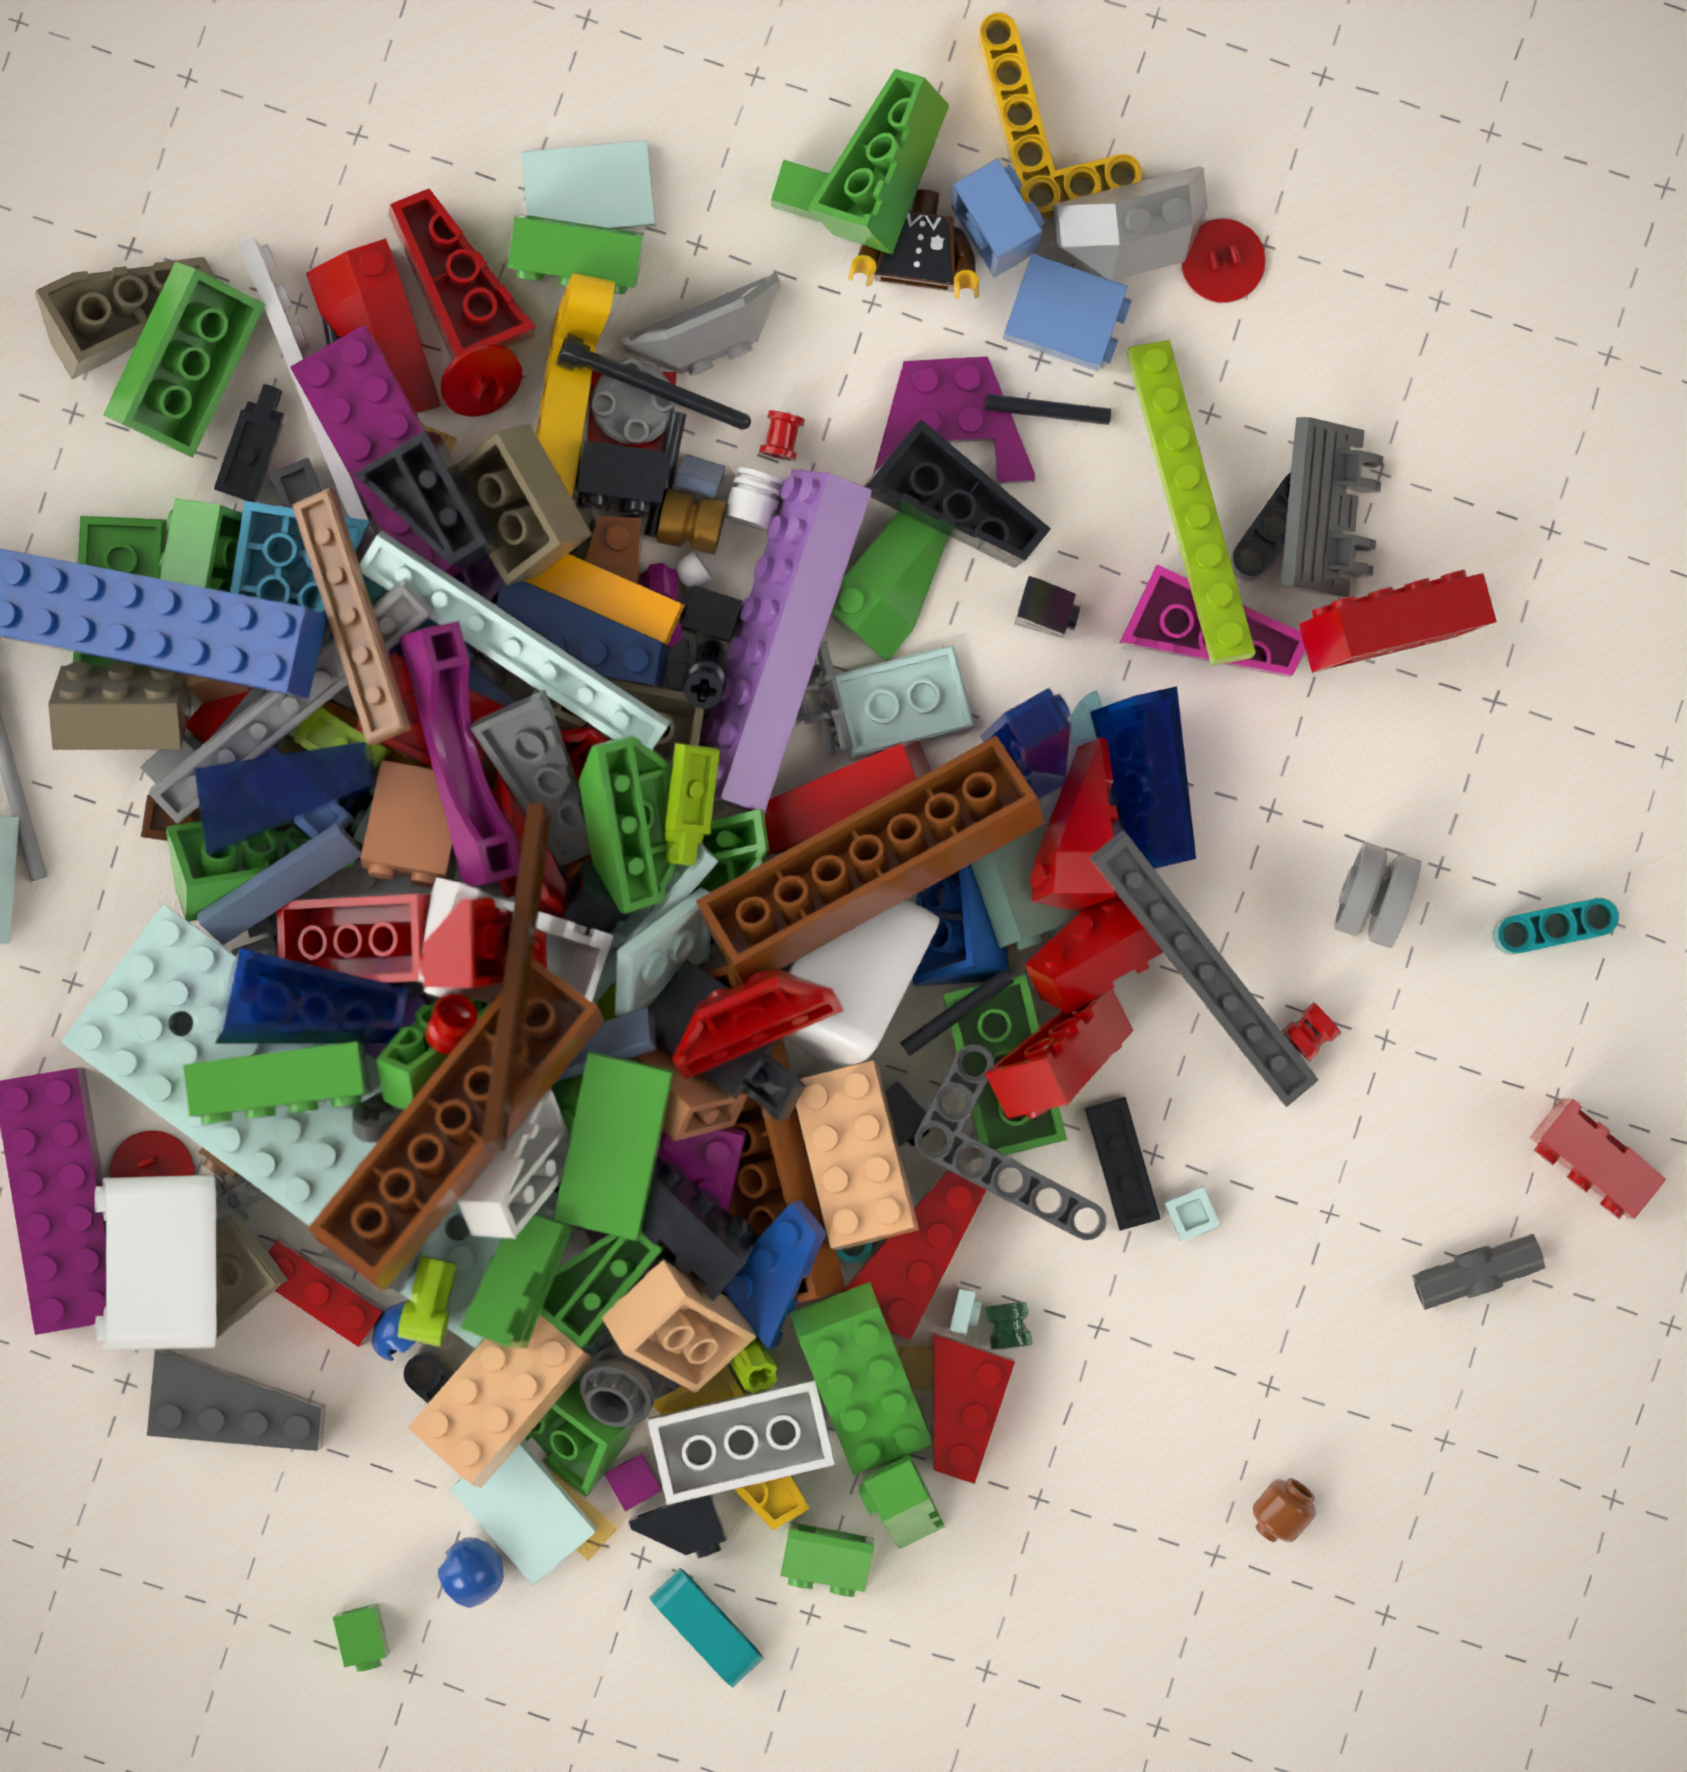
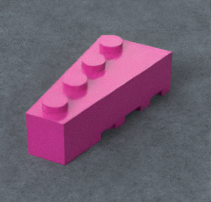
[1119,564,1305,678]

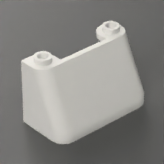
[418,877,614,1005]
[785,900,940,1070]
[95,1175,216,1350]

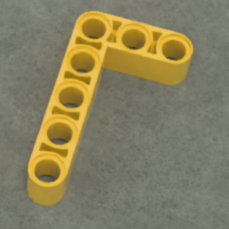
[979,12,1142,219]
[535,273,615,498]

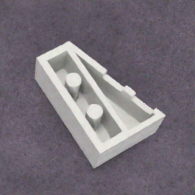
[458,1089,570,1238]

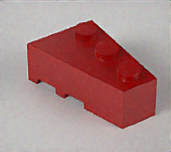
[933,1332,1015,1484]

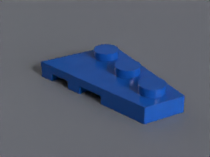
[723,1200,826,1350]

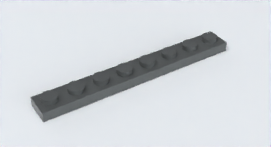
[1089,831,1319,1107]

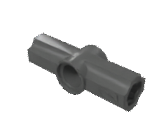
[1412,1234,1546,1310]

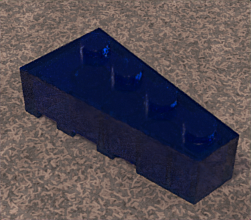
[1090,686,1196,870]
[194,742,377,855]

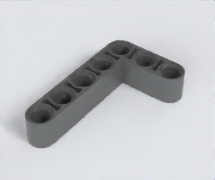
[915,1045,1107,1240]

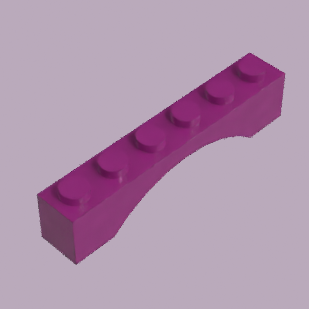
[399,621,521,887]

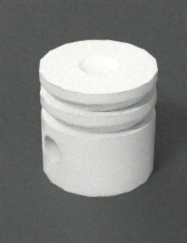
[723,467,784,531]

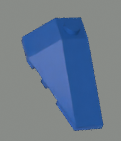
[912,864,1009,987]

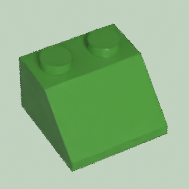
[780,1522,874,1597]

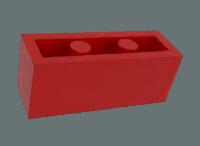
[268,1239,386,1347]

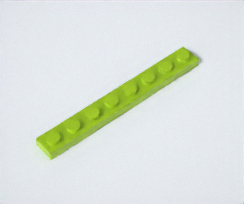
[1126,340,1256,666]

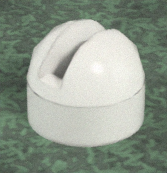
[677,550,713,588]

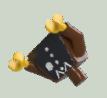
[848,189,979,299]

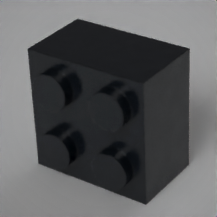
[572,440,668,516]

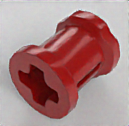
[759,410,805,461]

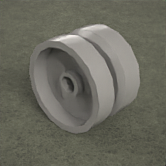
[1334,842,1422,948]

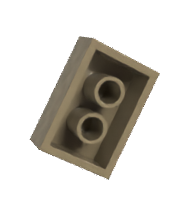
[456,424,592,586]
[48,662,192,750]

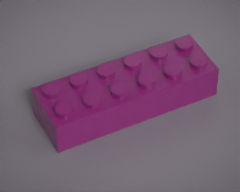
[290,325,489,577]
[0,1067,106,1335]

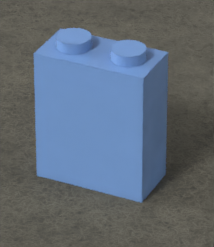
[1003,253,1132,372]

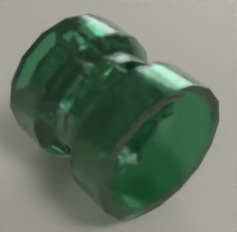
[985,1302,1033,1350]

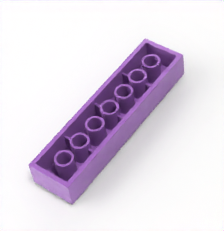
[700,469,872,813]

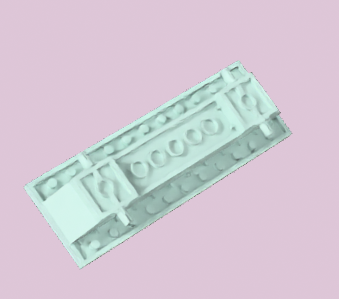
[61,904,568,1349]

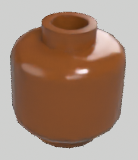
[1253,1478,1316,1542]

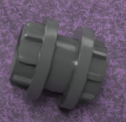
[580,1340,666,1427]

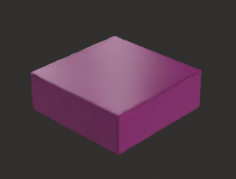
[604,1453,663,1511]

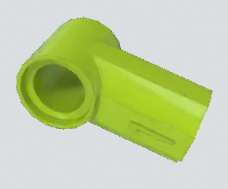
[398,1255,458,1347]
[730,1329,778,1394]

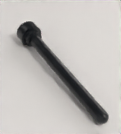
[556,333,751,430]

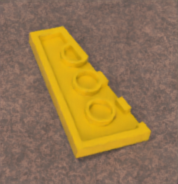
[653,1364,810,1530]

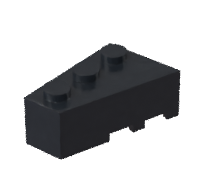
[353,430,501,569]

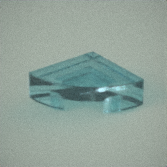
[1069,690,1111,745]

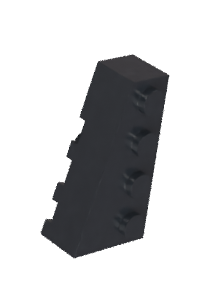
[864,419,1051,568]
[642,1155,758,1301]

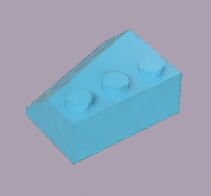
[230,501,371,613]

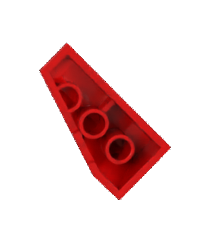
[306,238,441,414]
[1030,737,1118,911]
[419,897,547,988]

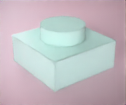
[1164,1186,1220,1242]
[949,1287,982,1334]

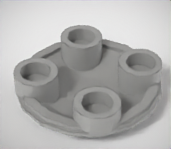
[591,359,675,445]

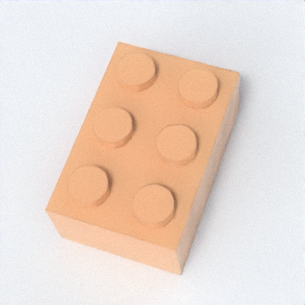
[601,1260,757,1393]

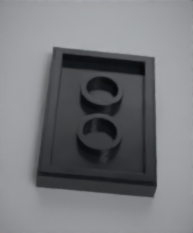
[648,959,784,1100]

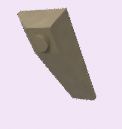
[35,257,217,380]

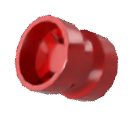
[425,994,478,1054]
[1282,1002,1341,1061]

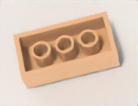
[796,1060,919,1251]
[408,1314,594,1488]

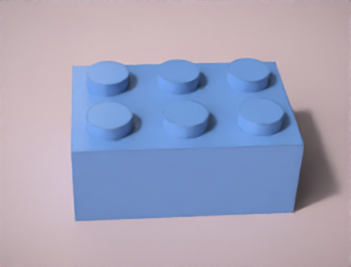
[951,158,1044,278]

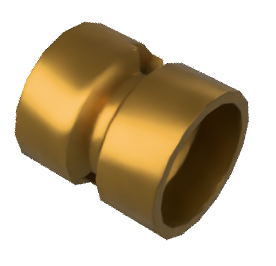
[657,489,726,555]

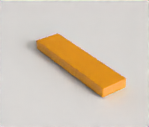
[524,554,685,644]

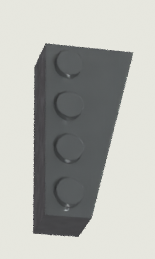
[147,1349,327,1451]

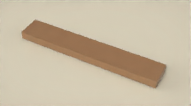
[292,488,411,745]

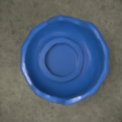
[372,1301,416,1361]
[438,1537,504,1608]

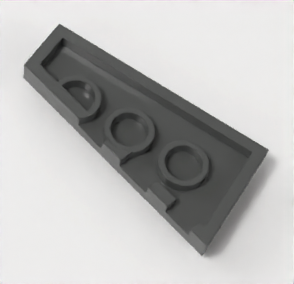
[470,690,591,866]

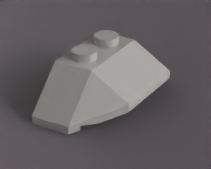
[1053,166,1208,281]
[620,272,780,376]

